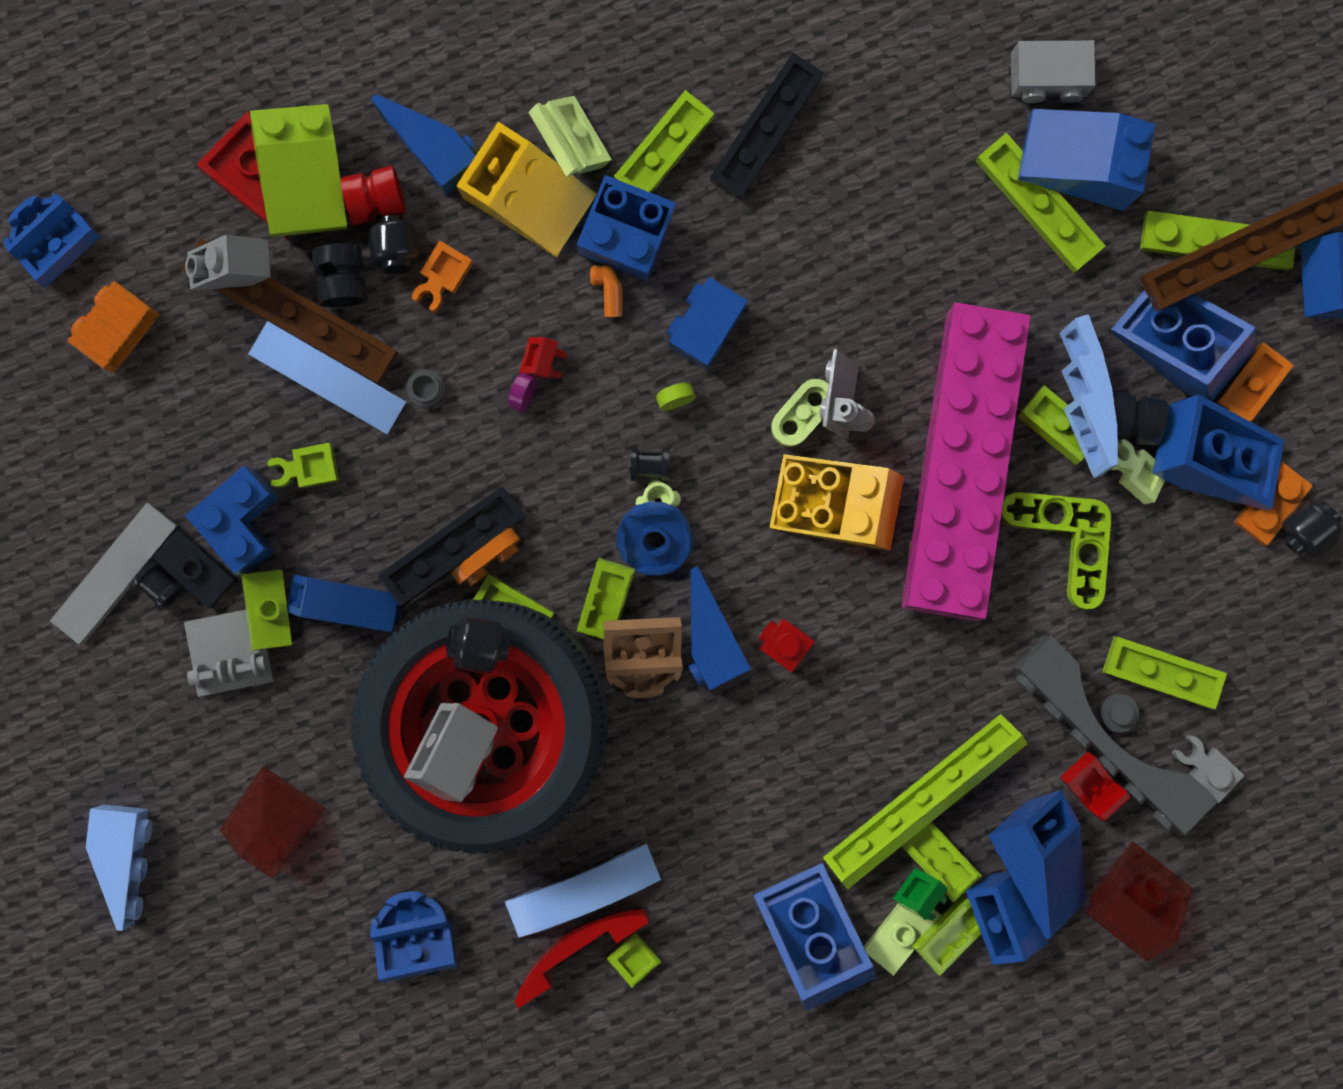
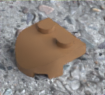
[603,617,683,698]

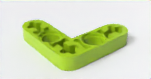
[1001,492,1111,610]

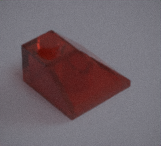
[219,766,326,879]

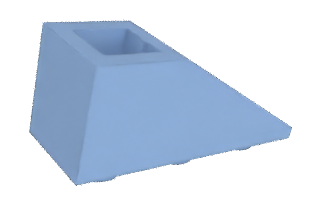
[86,804,152,931]

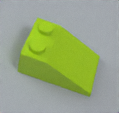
[250,104,347,237]

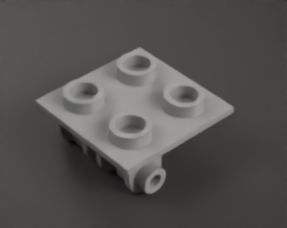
[820,349,875,439]
[184,610,274,697]

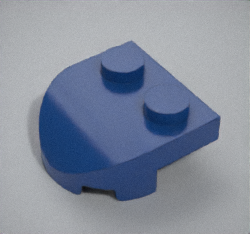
[3,194,100,288]
[370,891,458,983]

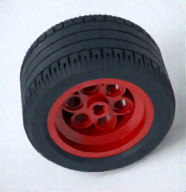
[351,600,608,854]

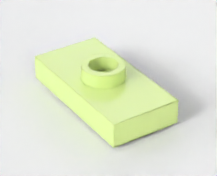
[864,904,941,976]

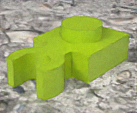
[267,443,339,488]

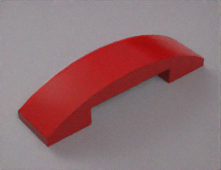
[514,909,650,1009]

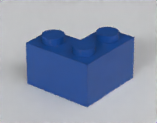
[185,465,280,575]

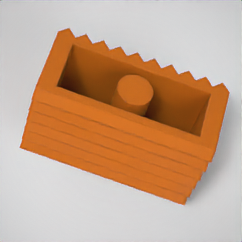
[67,281,160,374]

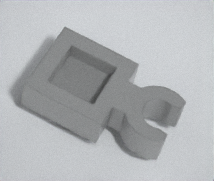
[1172,735,1245,803]

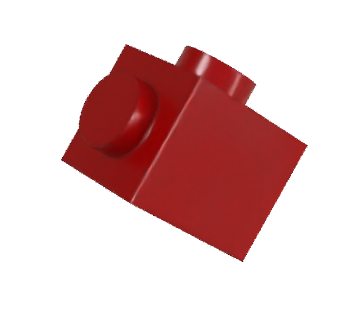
[758,618,815,673]

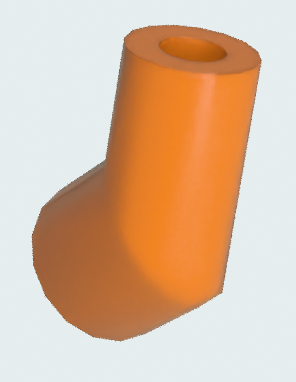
[590,264,623,317]

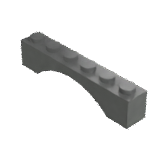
[1012,636,1217,835]

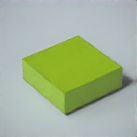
[607,931,661,988]

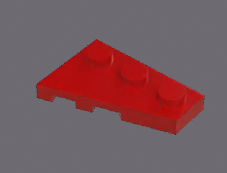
[197,111,291,240]

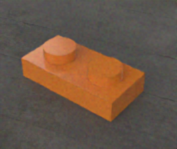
[1214,342,1294,422]
[1233,462,1313,546]

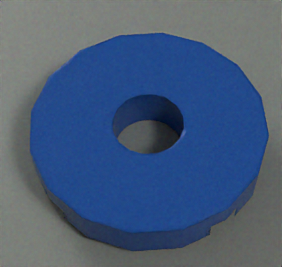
[617,501,693,576]

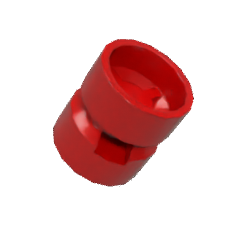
[340,165,406,226]

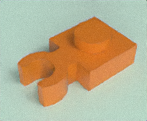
[412,241,474,314]

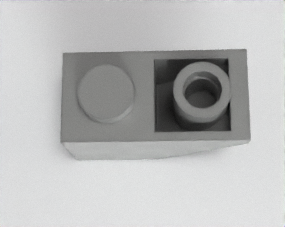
[185,235,271,290]

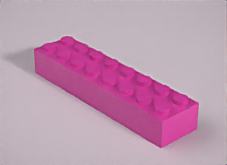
[901,302,1031,621]

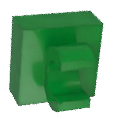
[893,868,948,920]

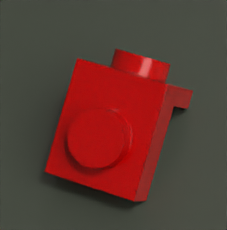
[1060,752,1130,821]

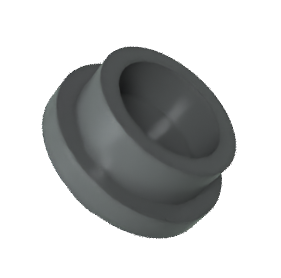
[406,369,445,408]
[1100,694,1139,732]

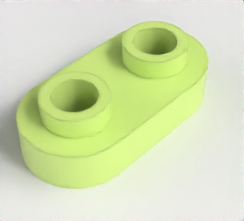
[771,379,828,447]

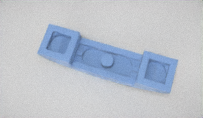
[505,844,661,937]

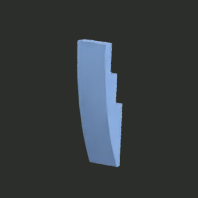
[1059,314,1118,478]
[248,321,406,434]

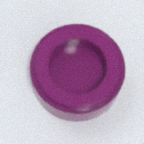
[508,373,537,413]

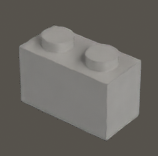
[1011,40,1095,103]
[404,703,498,802]

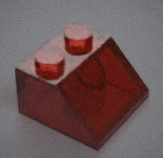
[1086,841,1193,962]

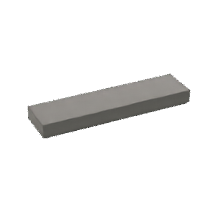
[50,502,180,645]

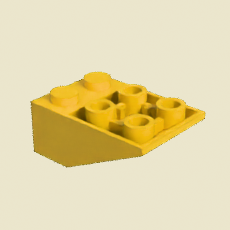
[456,122,597,258]
[769,454,904,551]

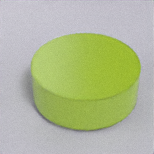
[656,382,696,411]

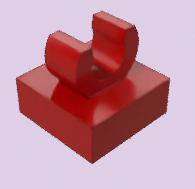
[519,337,568,378]

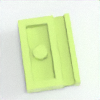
[528,96,612,177]

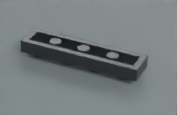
[710,52,824,201]
[377,486,525,609]

